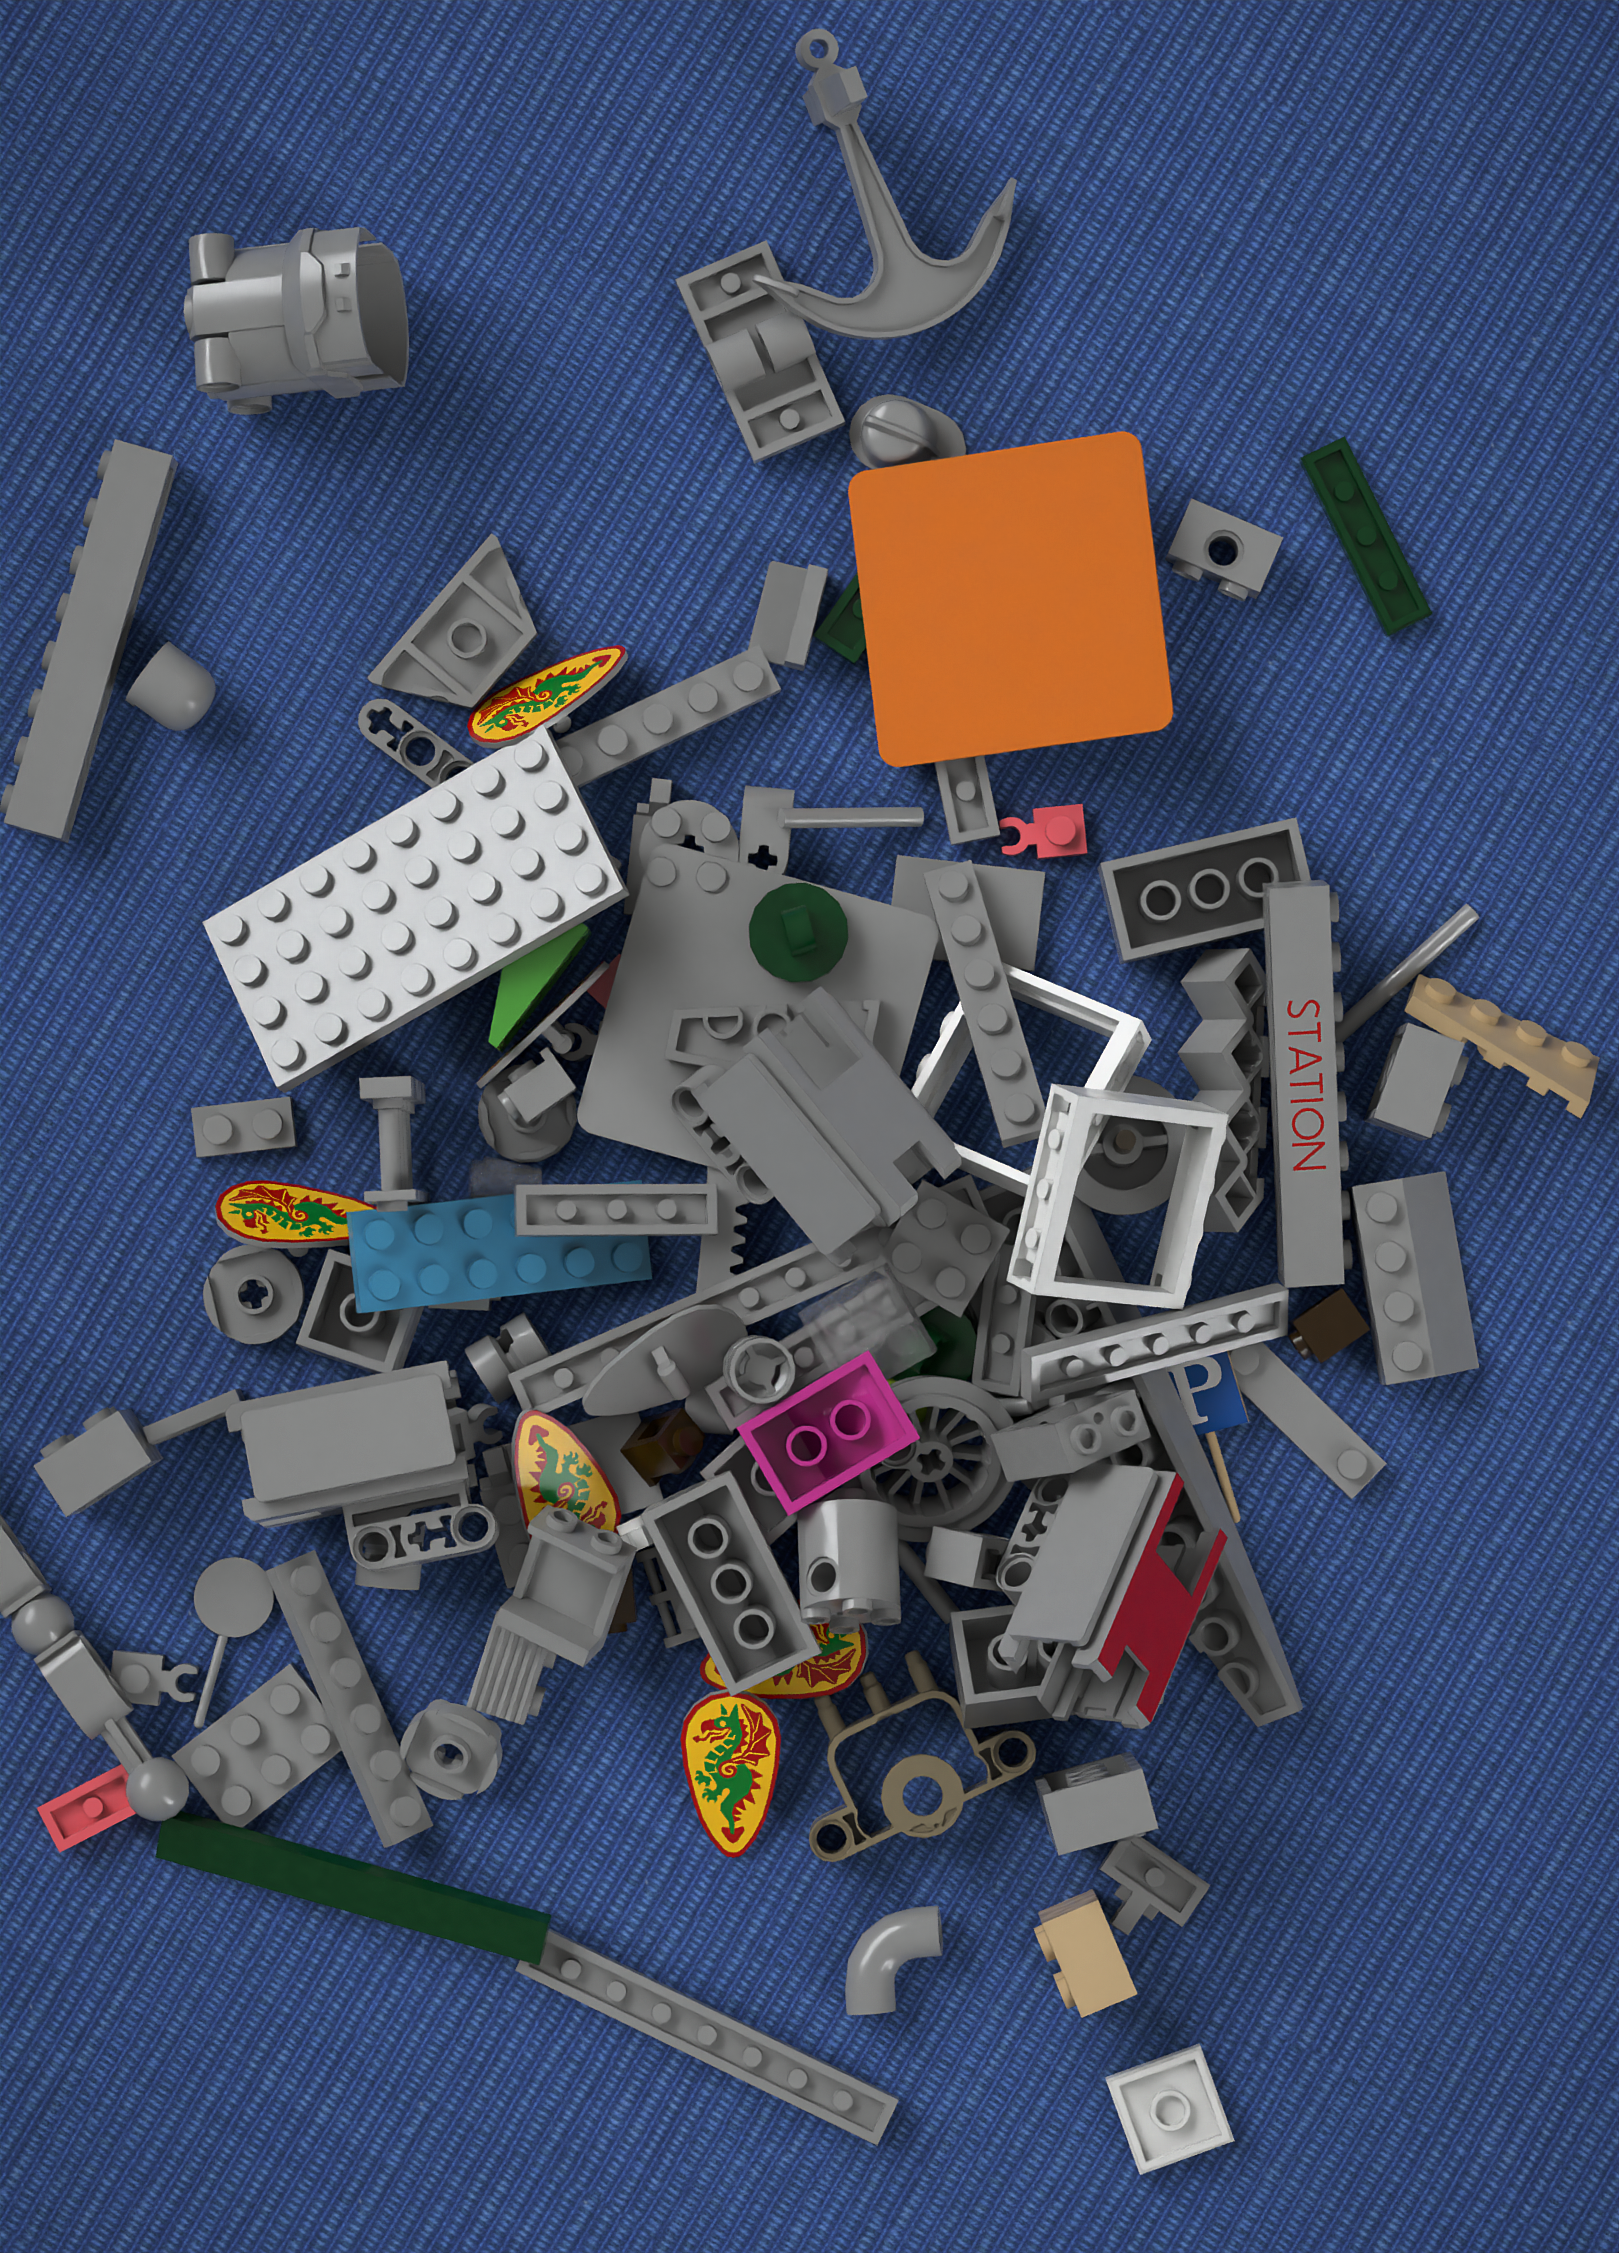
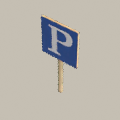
[1166,1351,1249,1523]

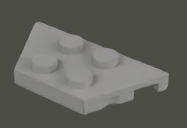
[367,533,538,710]

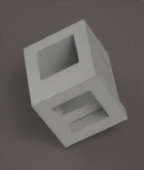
[497,1047,578,1124]

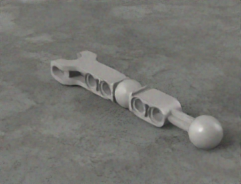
[0,1514,189,1821]

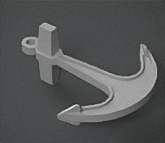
[752,28,1017,340]

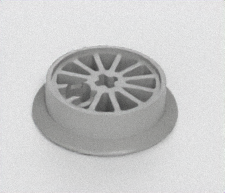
[842,1375,1015,1542]

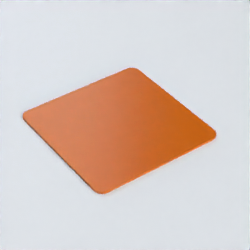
[848,431,1174,767]

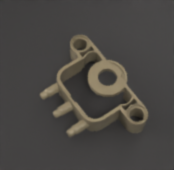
[809,1650,1036,1862]

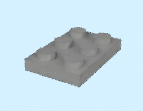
[172,1663,342,1828]

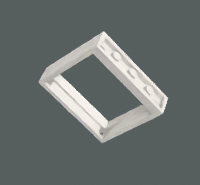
[911,962,1152,1197]
[1006,1083,1229,1310]

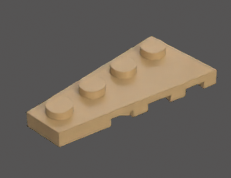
[1404,974,1600,1119]

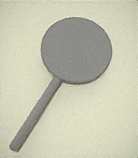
[194,1557,274,1728]

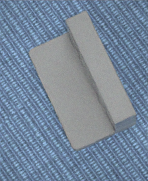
[748,561,828,671]

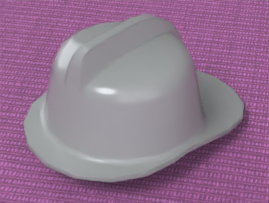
[849,394,966,469]

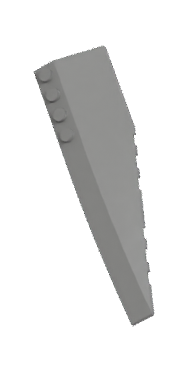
[965,1165,1303,1727]

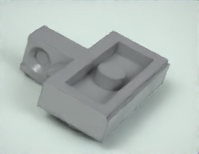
[1098,1837,1210,1935]

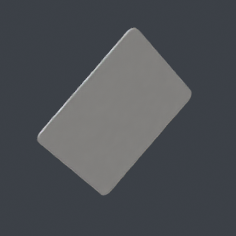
[577,843,939,1170]

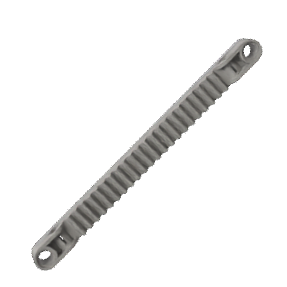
[685,785,795,1436]

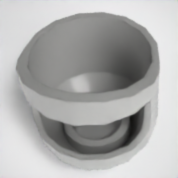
[125,641,216,731]

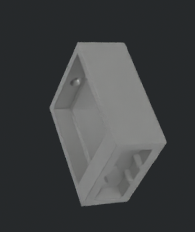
[990,1389,1151,1482]

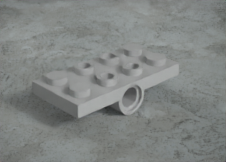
[675,240,845,464]

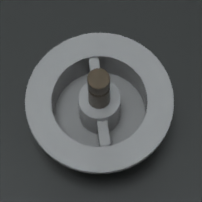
[1067,1075,1187,1215]

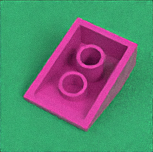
[736,1350,920,1516]

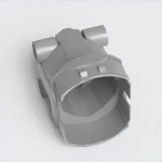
[184,227,409,415]

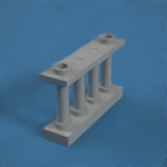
[359,1076,430,1212]

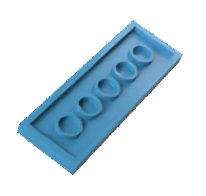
[346,1180,652,1313]

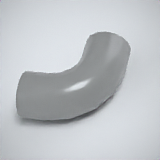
[845,1906,943,2015]

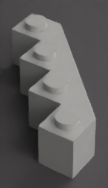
[1177,948,1269,1233]

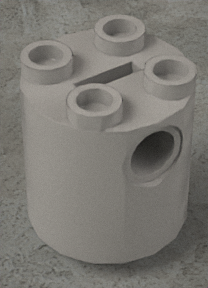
[797,1488,901,1634]

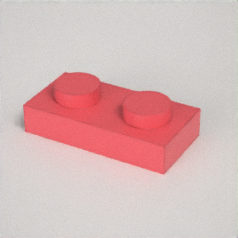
[37,1764,136,1853]

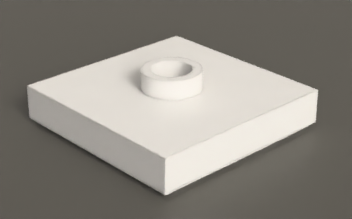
[1105,2044,1234,2175]

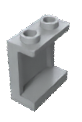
[495,1505,637,1667]

